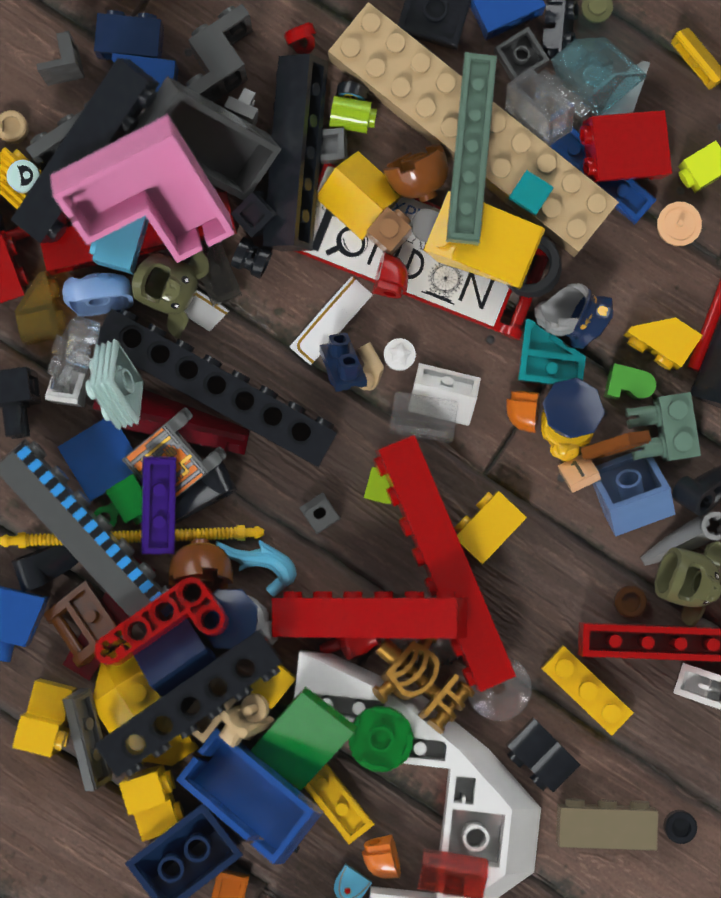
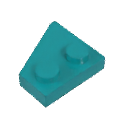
[518,319,586,385]

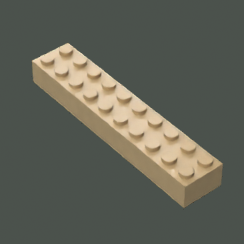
[328,2,619,257]

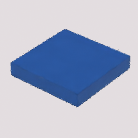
[57,419,134,502]

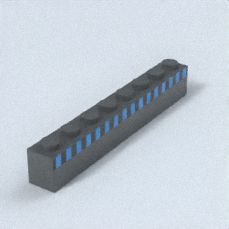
[0,439,199,634]

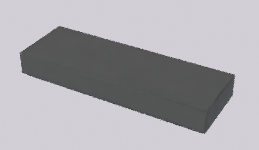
[62,687,113,791]

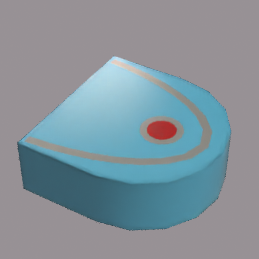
[334,863,372,898]

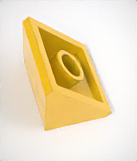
[317,151,402,240]

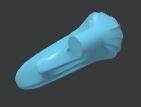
[216,540,297,597]

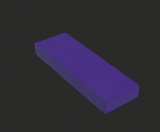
[141,456,176,554]

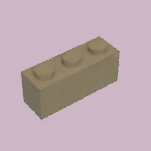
[556,798,658,851]

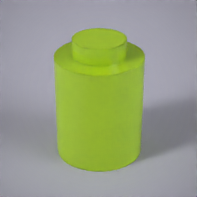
[329,95,377,133]

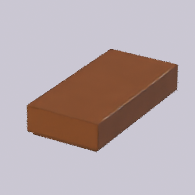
[580,430,651,460]

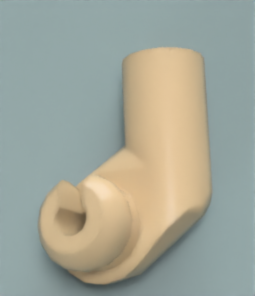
[357,342,384,391]

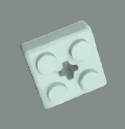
[85,339,144,430]

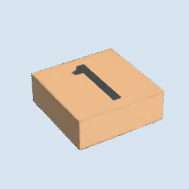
[558,454,601,493]

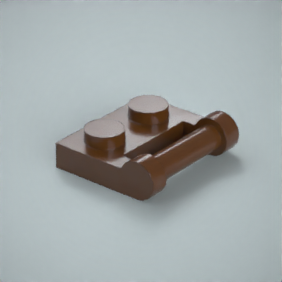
[43,581,122,668]

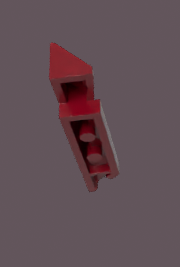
[92,389,249,455]

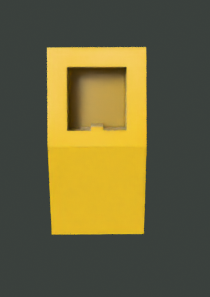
[624,317,702,371]

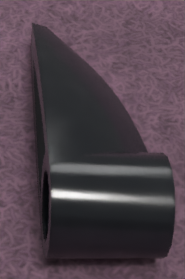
[175,461,237,524]
[672,465,721,516]
[11,544,79,592]

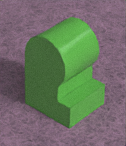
[603,363,656,400]

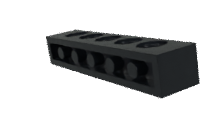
[95,628,283,778]

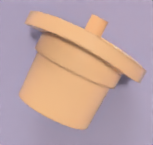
[657,201,702,246]

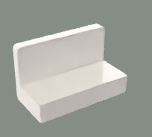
[408,363,481,426]

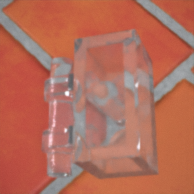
[506,68,590,146]

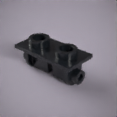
[542,0,579,61]

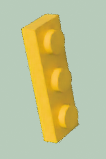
[541,645,634,736]

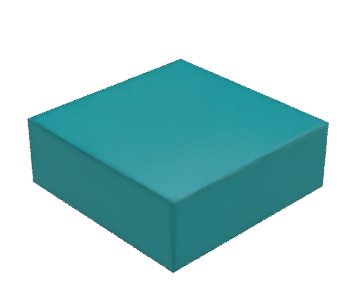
[508,170,554,216]

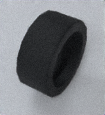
[507,236,562,298]

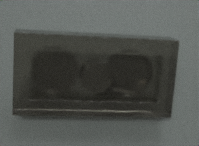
[192,240,242,307]

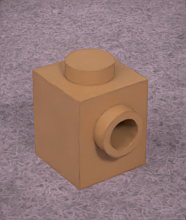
[366,206,412,255]

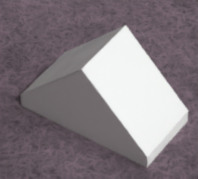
[45,354,90,407]
[673,663,721,710]

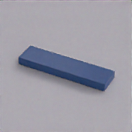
[541,117,657,225]

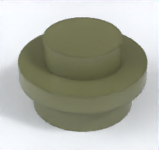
[581,0,613,23]

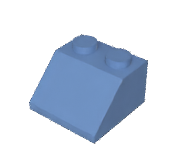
[593,449,675,537]

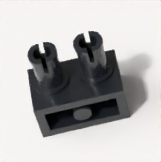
[0,367,41,439]

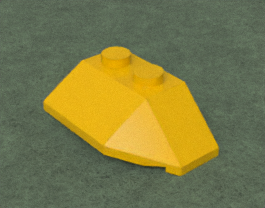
[93,642,199,766]

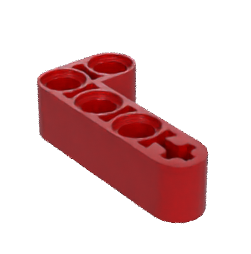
[94,577,229,666]

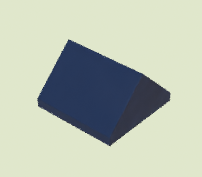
[134,618,217,697]

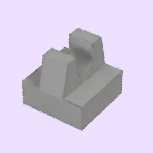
[224,88,258,126]

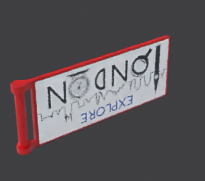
[294,164,549,341]

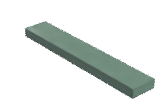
[446,52,497,245]

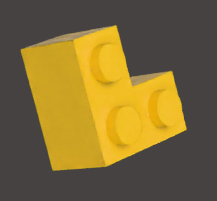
[12,678,77,758]
[119,764,185,842]

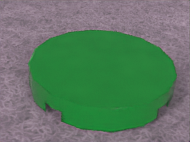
[348,705,414,772]

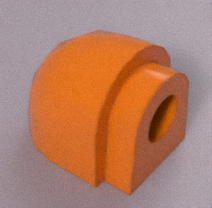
[506,391,540,433]
[362,834,401,879]

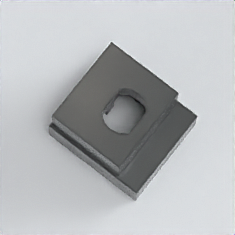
[299,492,341,534]

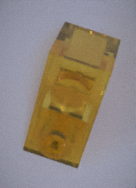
[15,271,67,345]

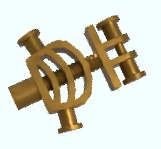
[372,638,475,734]

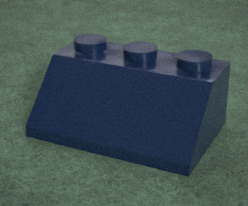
[125,803,245,898]

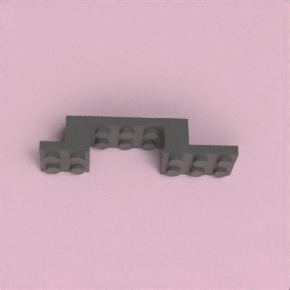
[26,4,253,170]

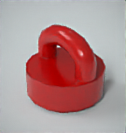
[283,22,317,54]

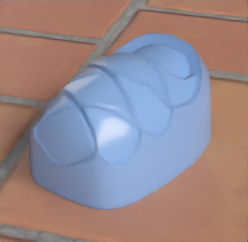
[62,273,134,317]

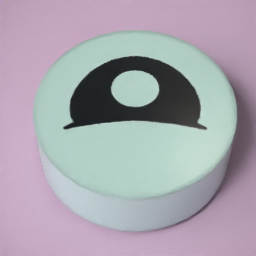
[7,160,40,194]

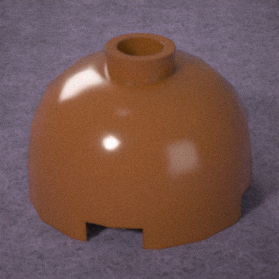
[383,144,449,202]
[168,539,233,595]

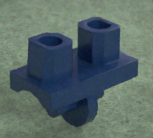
[319,332,367,392]

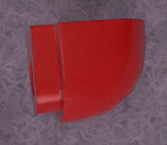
[372,252,409,299]

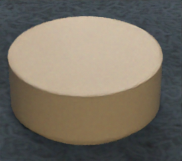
[0,110,29,144]

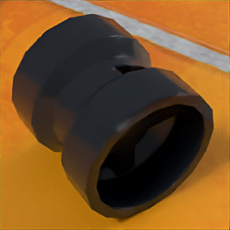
[231,237,273,279]

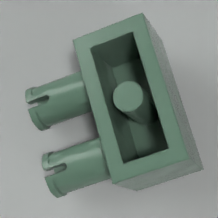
[625,392,701,462]

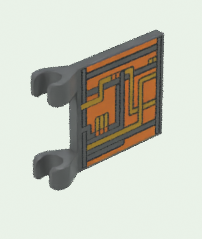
[122,407,227,499]

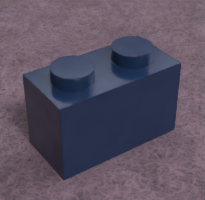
[94,10,164,60]

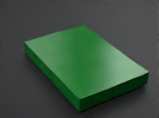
[250,686,357,790]

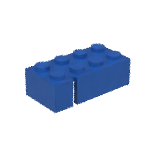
[176,728,324,864]

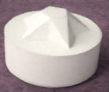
[384,338,416,371]

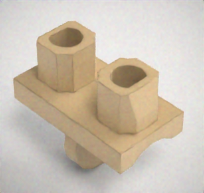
[219,693,275,747]

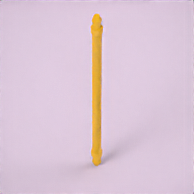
[0,525,264,549]

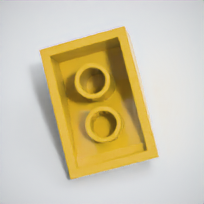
[424,191,545,289]

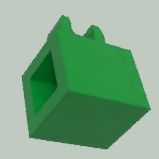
[94,474,142,528]

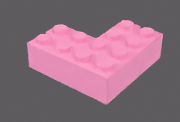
[50,115,235,263]

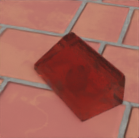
[417,849,489,898]

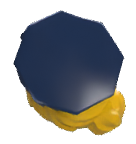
[541,378,605,462]

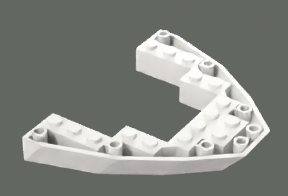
[294,650,541,898]

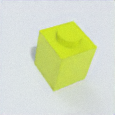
[678,140,721,193]

